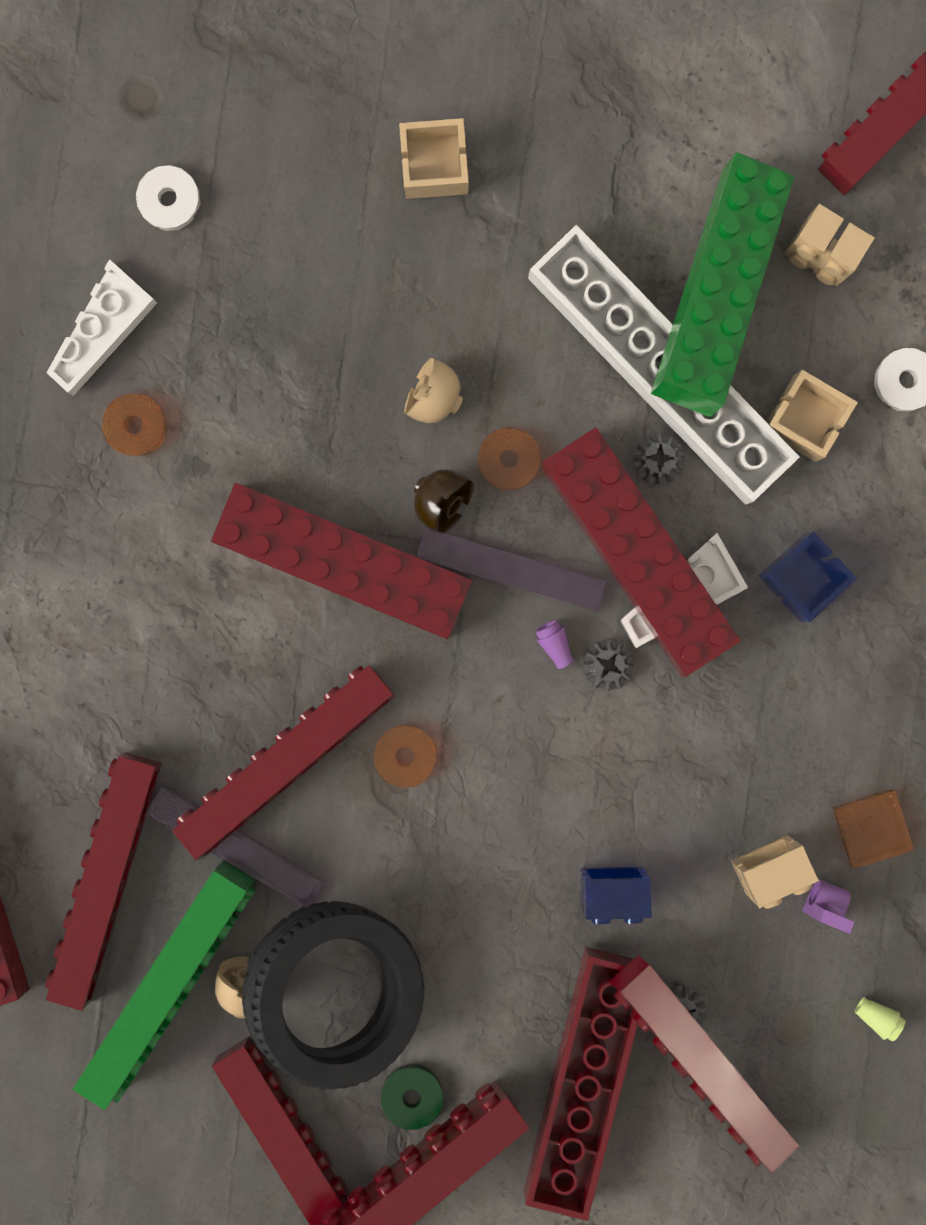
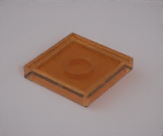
[832,789,914,869]

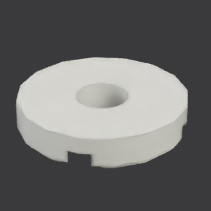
[136,165,201,231]
[874,348,926,412]

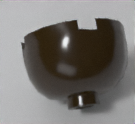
[414,469,474,534]

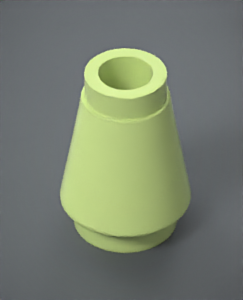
[854,997,906,1042]

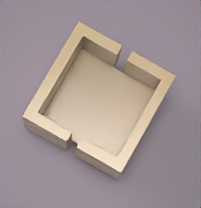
[399,118,469,199]
[784,204,875,286]
[766,370,858,462]
[731,835,819,909]

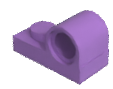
[802,879,854,934]

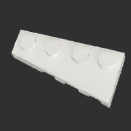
[47,259,157,396]
[621,533,748,648]

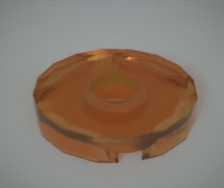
[102,393,167,457]
[478,428,540,490]
[374,725,436,788]

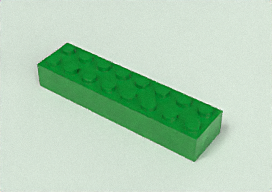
[651,152,795,417]
[72,859,256,1110]

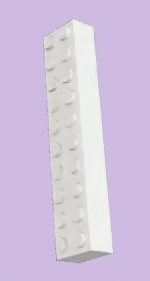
[528,225,799,505]

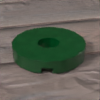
[381,1064,443,1130]

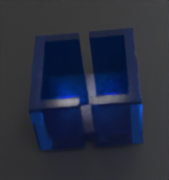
[758,531,857,622]
[580,867,652,924]

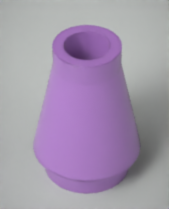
[535,620,574,669]

